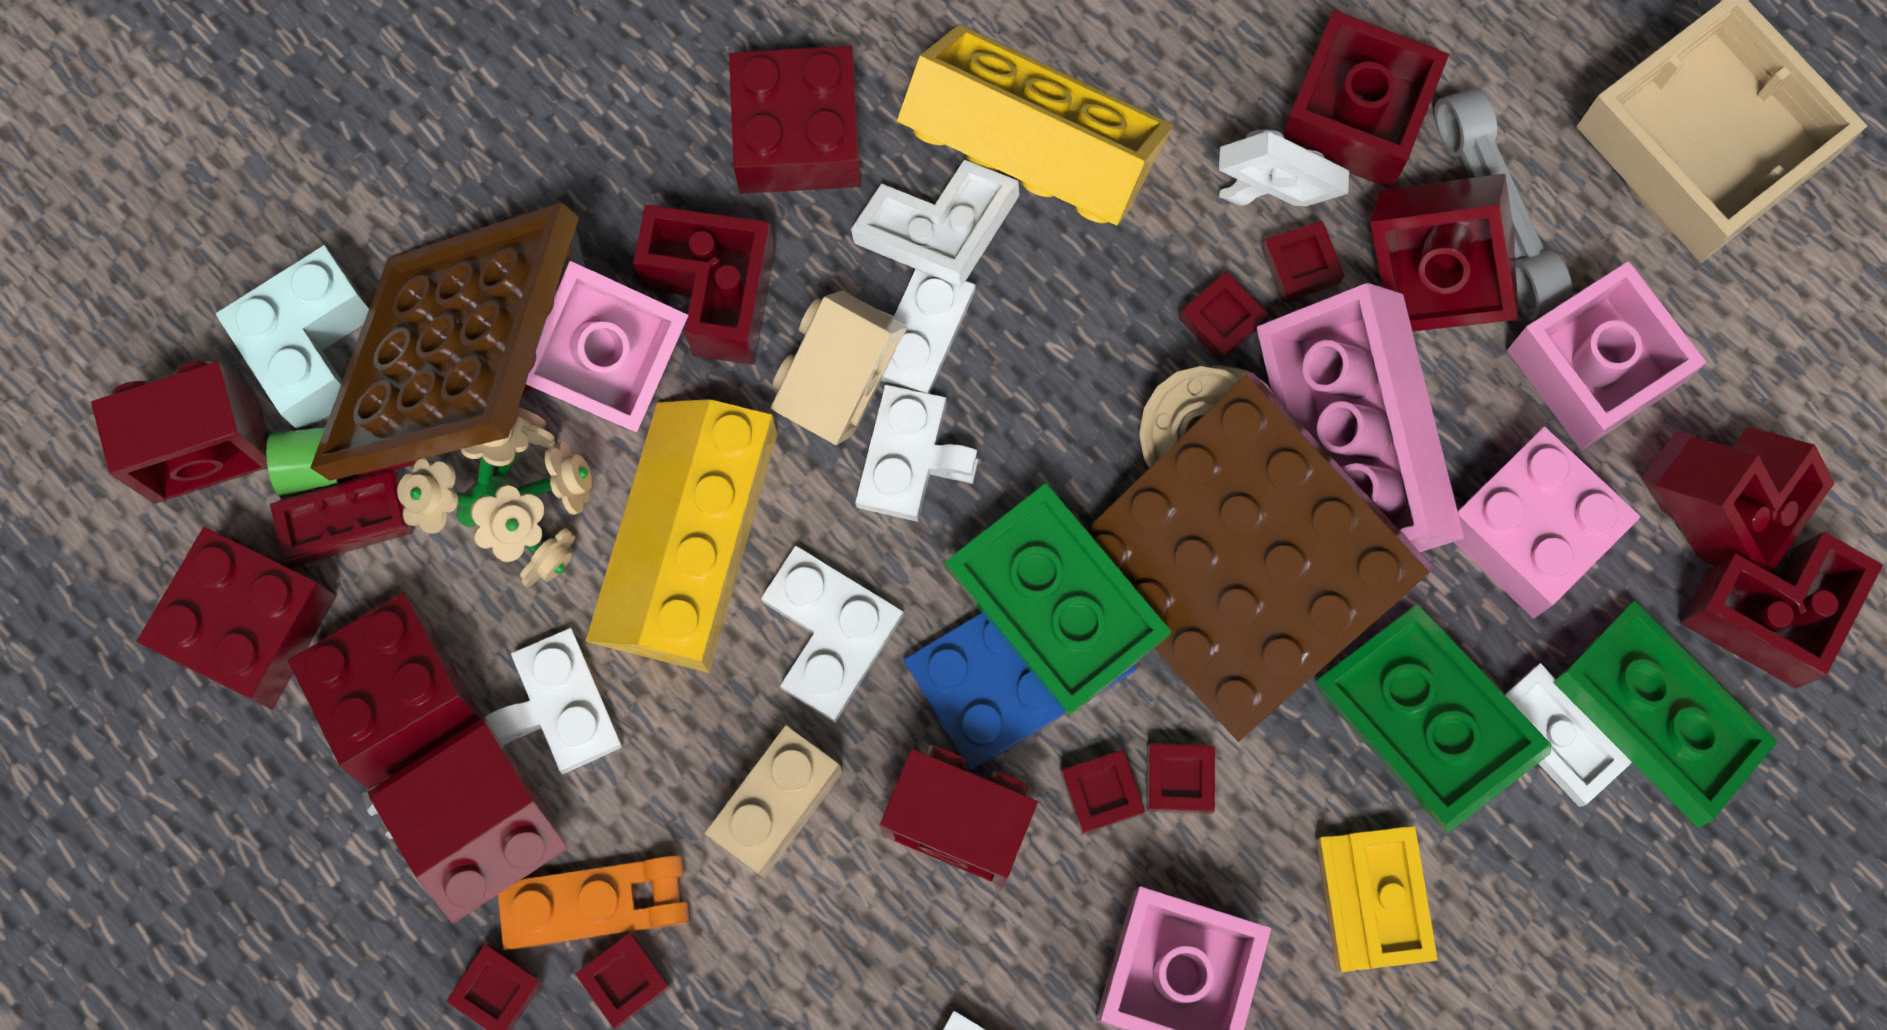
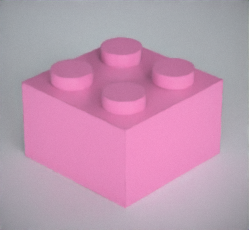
[526,261,689,433]
[1507,261,1707,451]
[1454,426,1641,619]
[1095,887,1272,1030]

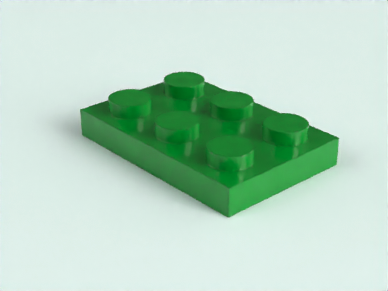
[945,483,1172,718]
[1553,600,1778,829]
[1316,604,1551,834]

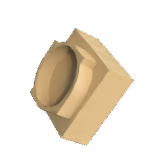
[1576,0,1867,263]

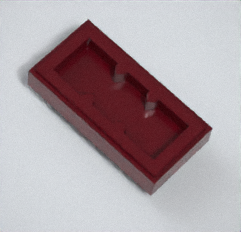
[270,469,414,568]

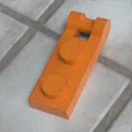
[498,856,690,951]

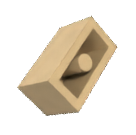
[770,290,908,445]
[704,725,843,879]

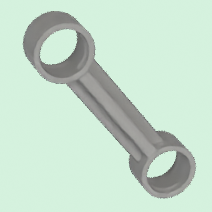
[1434,87,1573,320]

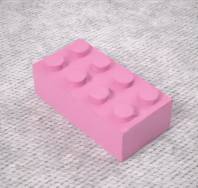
[1256,283,1464,552]

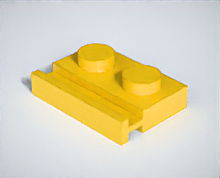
[1316,826,1438,973]

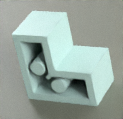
[215,245,369,430]

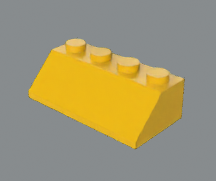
[897,24,1174,226]
[586,399,777,673]

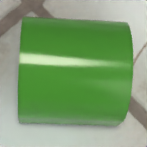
[266,427,344,498]

